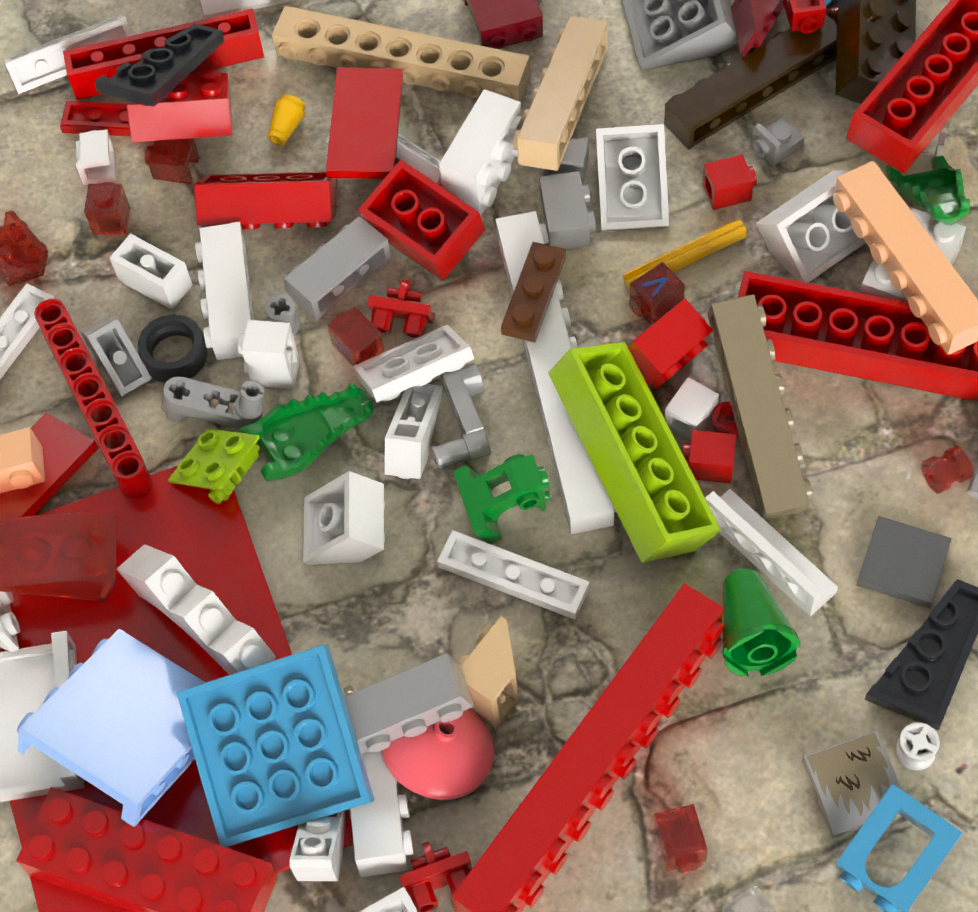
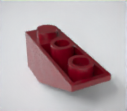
[731,0,784,57]

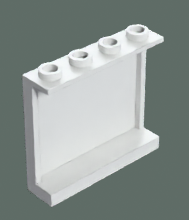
[0,631,85,802]

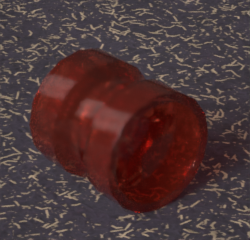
[921,445,973,494]

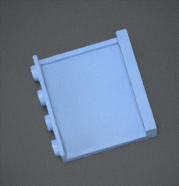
[17,629,205,827]

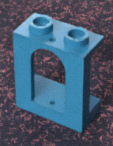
[836,783,962,912]

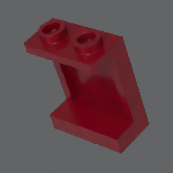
[463,0,543,49]

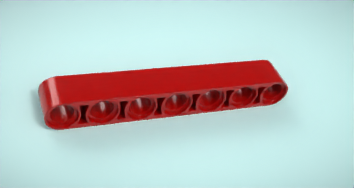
[34,299,152,497]

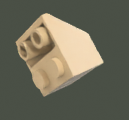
[458,616,519,729]

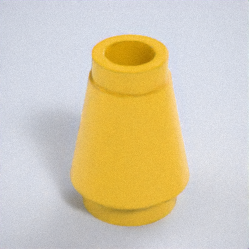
[267,94,305,146]

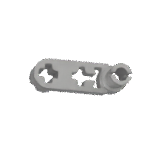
[431,362,491,469]
[161,377,264,428]

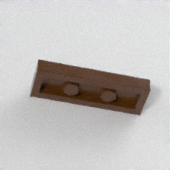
[501,242,566,343]

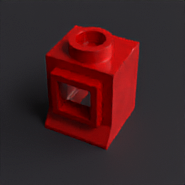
[783,0,826,34]

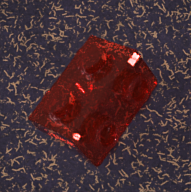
[0,210,48,286]

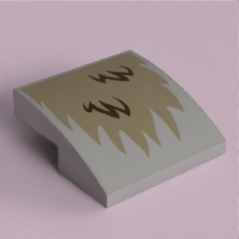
[802,729,901,838]

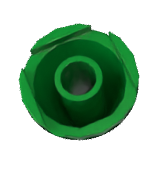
[723,568,801,677]

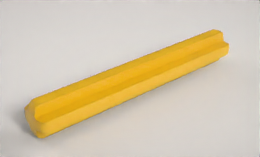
[623,220,747,291]

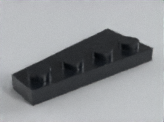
[95,24,224,107]
[864,579,978,730]

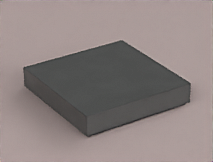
[857,516,952,608]

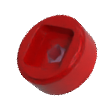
[711,401,739,438]

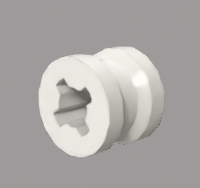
[895,722,940,771]

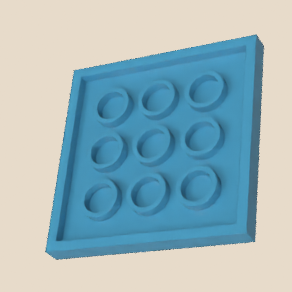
[176,644,375,847]

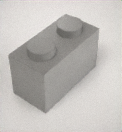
[539,171,596,249]

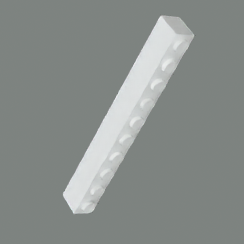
[495,211,616,535]

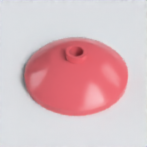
[380,708,494,800]

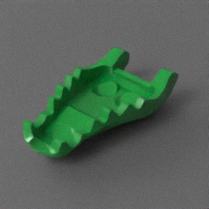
[886,155,970,225]
[238,383,374,481]

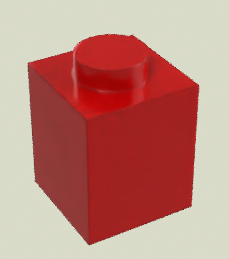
[702,154,757,210]
[682,430,736,484]

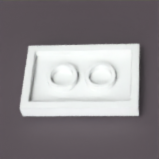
[353,324,474,402]

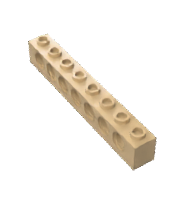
[272,6,531,102]

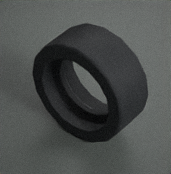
[138,314,208,383]

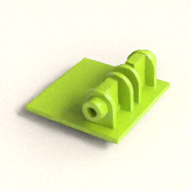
[168,428,260,504]

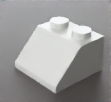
[303,471,385,565]

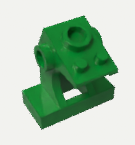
[453,454,551,544]

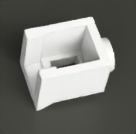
[76,130,116,185]

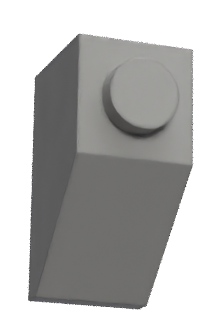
[80,314,152,396]

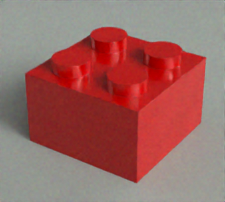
[628,298,713,390]

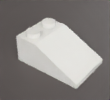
[596,124,669,231]

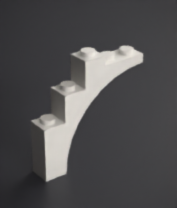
[117,544,276,675]

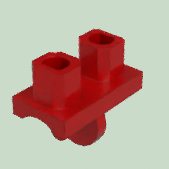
[367,279,435,338]
[398,841,473,912]

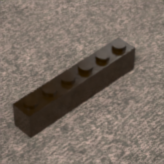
[664,14,838,150]

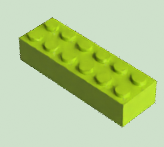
[548,342,721,563]

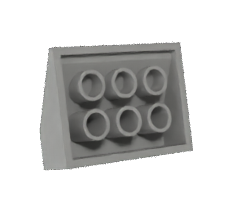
[622,0,738,70]

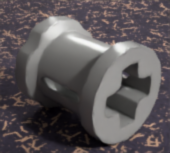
[265,293,301,335]

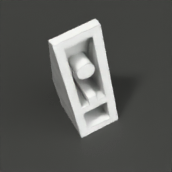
[385,384,443,479]

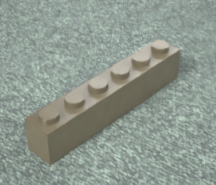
[707,295,813,520]

